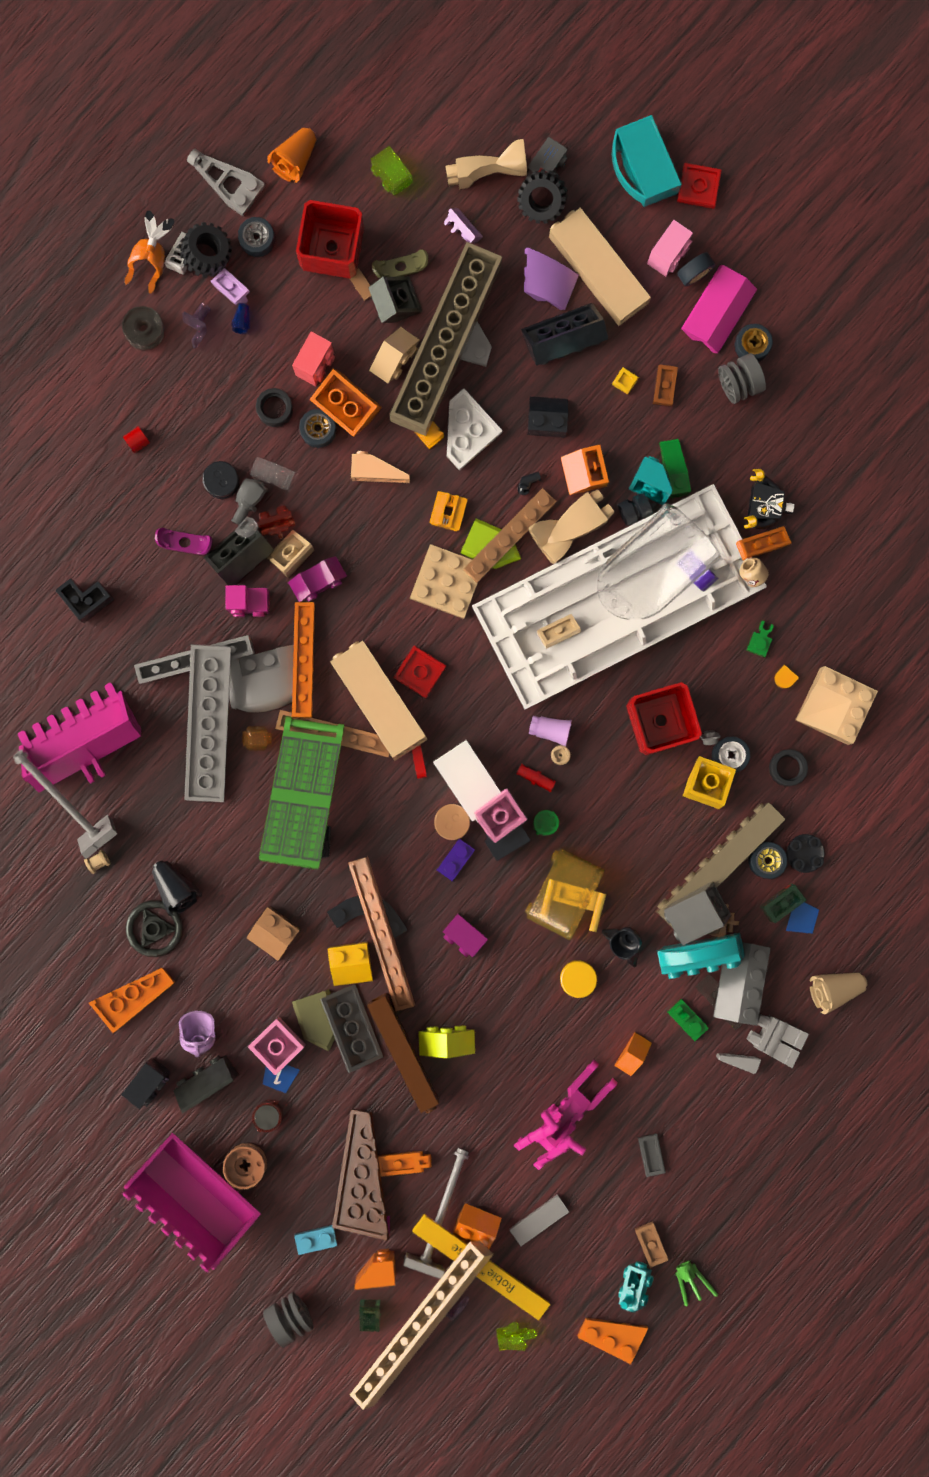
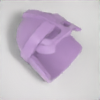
[179,1011,215,1057]

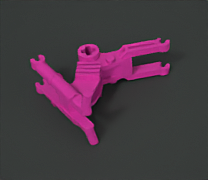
[513,1060,618,1170]

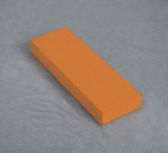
[736,526,792,560]

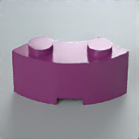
[288,556,347,602]

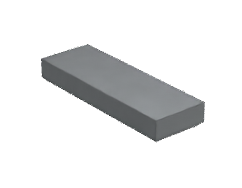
[509,1194,569,1246]

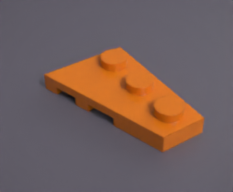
[577,1317,648,1364]

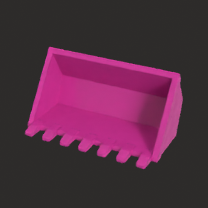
[18,683,141,793]

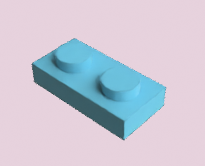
[294,1225,337,1255]

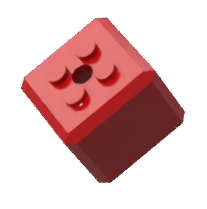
[296,200,364,279]
[626,682,702,755]

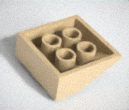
[796,666,878,745]

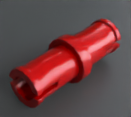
[516,764,556,793]

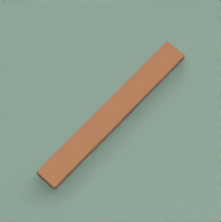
[348,856,415,1011]

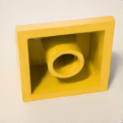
[683,756,736,809]
[328,942,373,986]

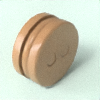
[434,804,470,840]

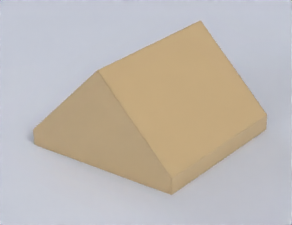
[267,530,315,578]

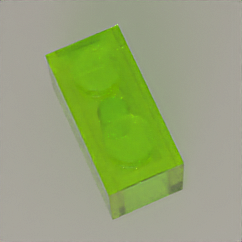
[370,146,413,196]

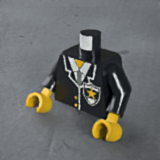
[744,469,794,530]

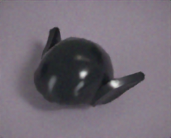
[602,927,642,968]

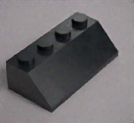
[521,303,608,366]

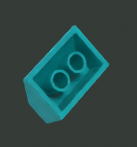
[629,456,672,505]

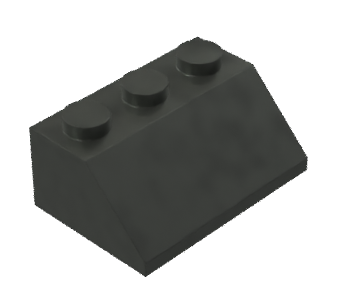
[203,520,274,585]
[173,1055,238,1113]

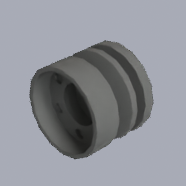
[718,353,766,404]
[263,1292,314,1348]

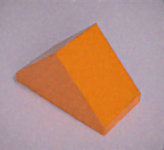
[614,1032,652,1076]

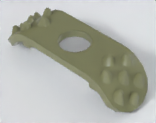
[372,250,428,279]

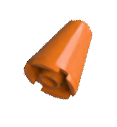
[268,128,316,183]

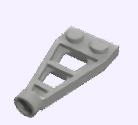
[187,149,265,217]

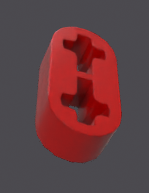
[412,744,427,779]

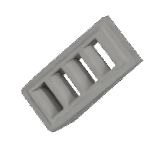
[716,1053,761,1074]

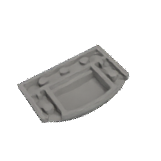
[229,645,294,712]

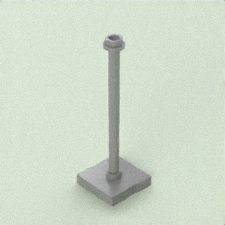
[13,750,117,859]
[404,1148,469,1279]

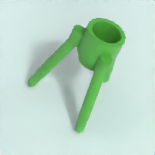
[675,1261,718,1306]

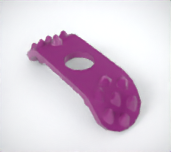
[155,528,212,555]

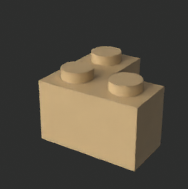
[369,327,419,383]

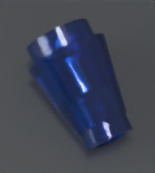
[231,303,250,334]

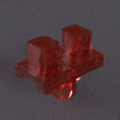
[257,505,295,539]

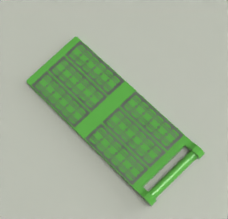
[259,716,344,869]

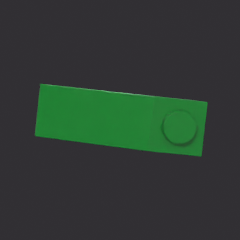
[659,439,691,499]

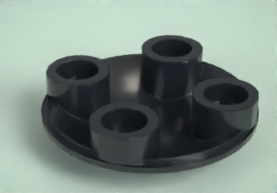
[786,834,825,873]

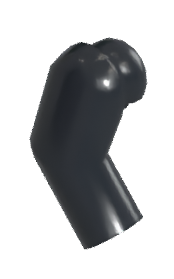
[517,472,541,496]

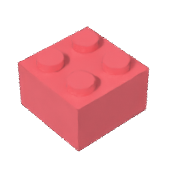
[292,332,335,386]

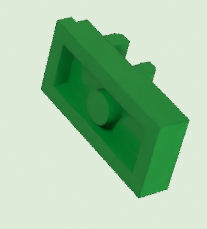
[667,999,709,1041]

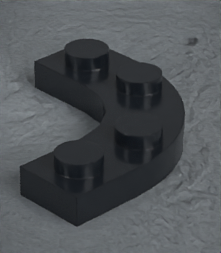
[327,896,407,938]

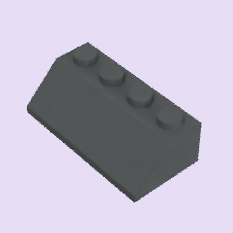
[713,942,770,1026]

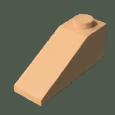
[351,451,410,483]

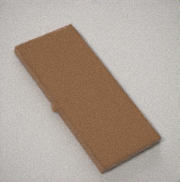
[349,268,371,301]

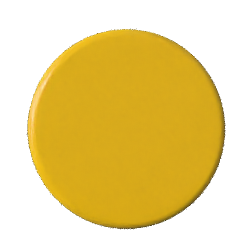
[560,960,597,998]

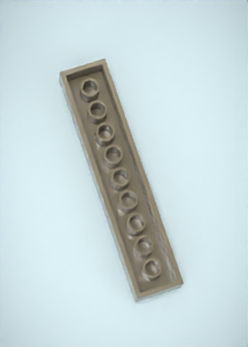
[390,242,502,436]

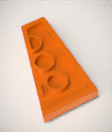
[89,967,175,1033]

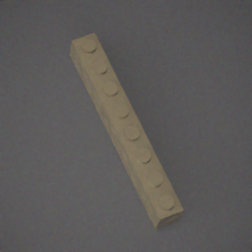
[656,803,785,928]

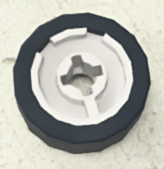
[712,737,750,773]

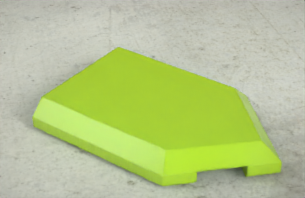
[461,519,521,569]

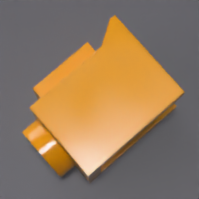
[415,422,444,450]

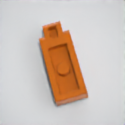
[378,1151,432,1177]

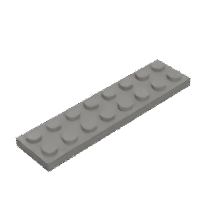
[185,644,231,802]

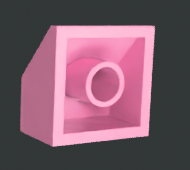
[474,789,527,843]

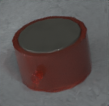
[252,1100,283,1133]

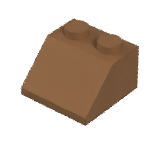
[247,906,301,961]

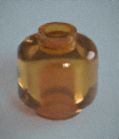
[242,726,272,751]

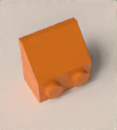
[355,1249,396,1290]

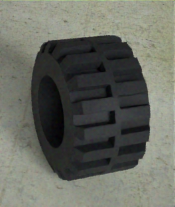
[517,169,567,224]
[180,222,232,278]

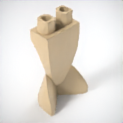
[446,139,527,189]
[529,490,614,564]

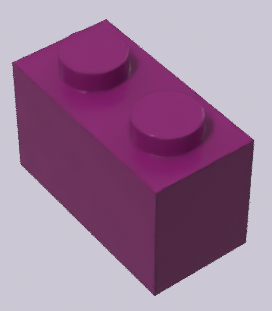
[443,913,488,958]

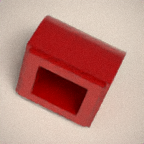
[123,426,150,454]

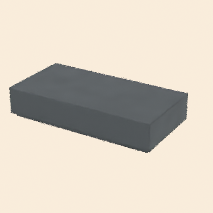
[638,1133,666,1177]

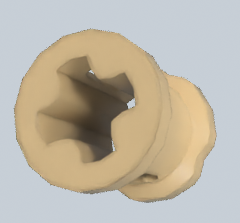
[84,849,111,874]

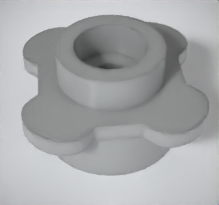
[700,730,721,745]

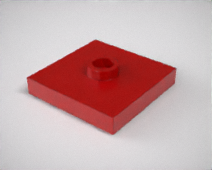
[677,163,722,209]
[393,645,447,699]

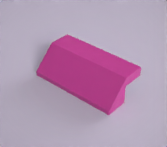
[681,265,757,353]

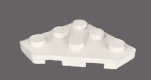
[447,389,502,470]

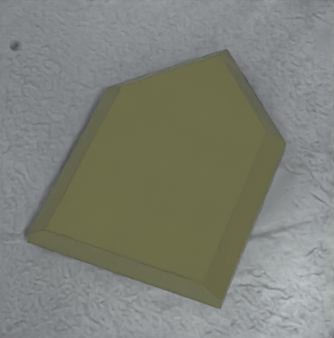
[292,989,335,1052]

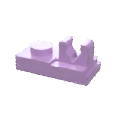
[444,208,483,243]
[211,268,250,306]

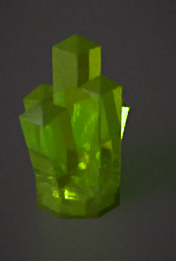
[496,1321,537,1351]

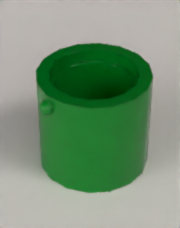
[533,810,559,835]

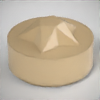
[551,745,571,765]

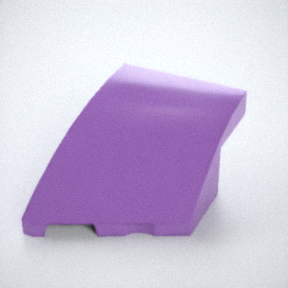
[524,248,579,310]

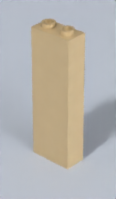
[549,208,651,326]
[330,641,427,761]

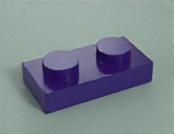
[437,839,475,881]

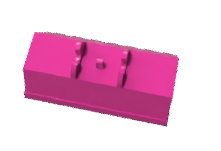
[123,1133,261,1272]

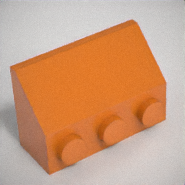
[310,369,382,437]

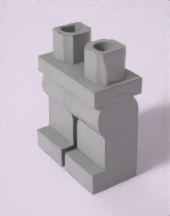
[747,1014,809,1068]

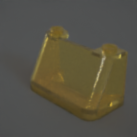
[524,848,605,940]

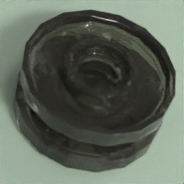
[122,306,165,351]

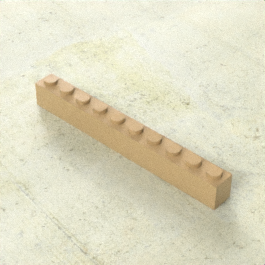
[350,1240,493,1409]

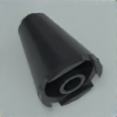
[152,860,202,916]

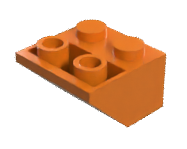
[561,445,609,495]
[452,1203,502,1249]

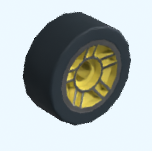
[748,842,787,879]

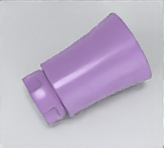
[529,716,572,747]

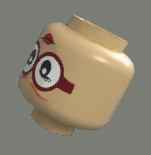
[739,558,769,587]

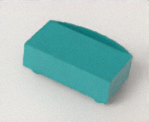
[612,115,681,207]
[657,933,745,979]

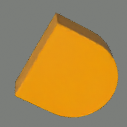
[775,665,799,689]

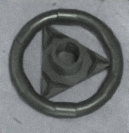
[126,900,183,957]

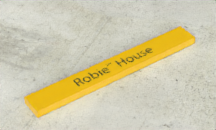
[412,1214,550,1320]

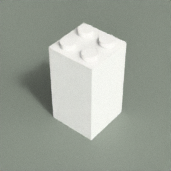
[433,740,501,822]

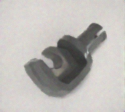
[231,478,269,527]

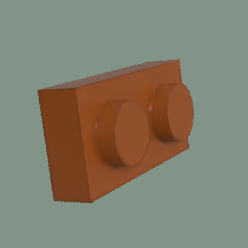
[653,364,678,406]

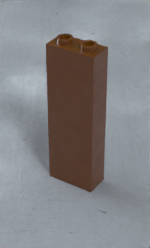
[367,993,439,1114]

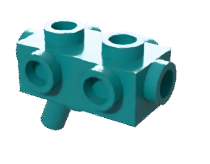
[618,1261,653,1312]

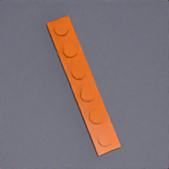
[292,602,315,718]

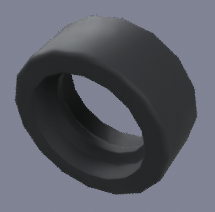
[256,388,293,427]
[769,749,808,786]

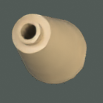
[810,973,867,1014]

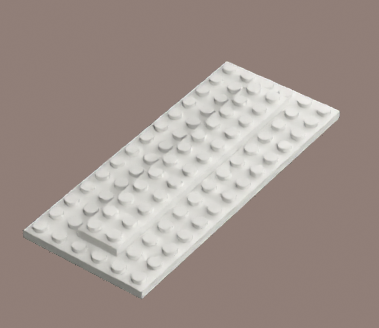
[472,484,767,709]

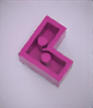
[226,585,269,617]

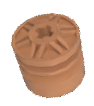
[223,1143,267,1189]

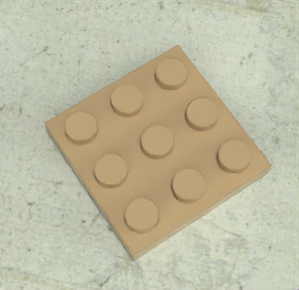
[410,544,477,619]

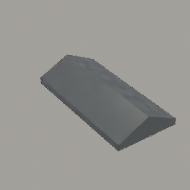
[320,984,383,1073]

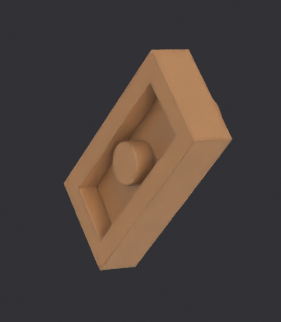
[635,1221,668,1268]

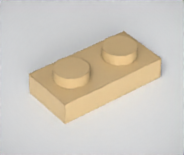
[537,614,581,649]

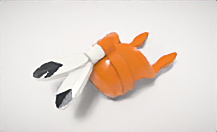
[125,210,174,294]

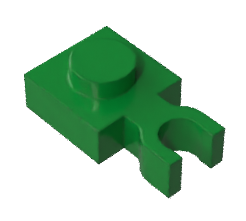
[746,621,774,657]

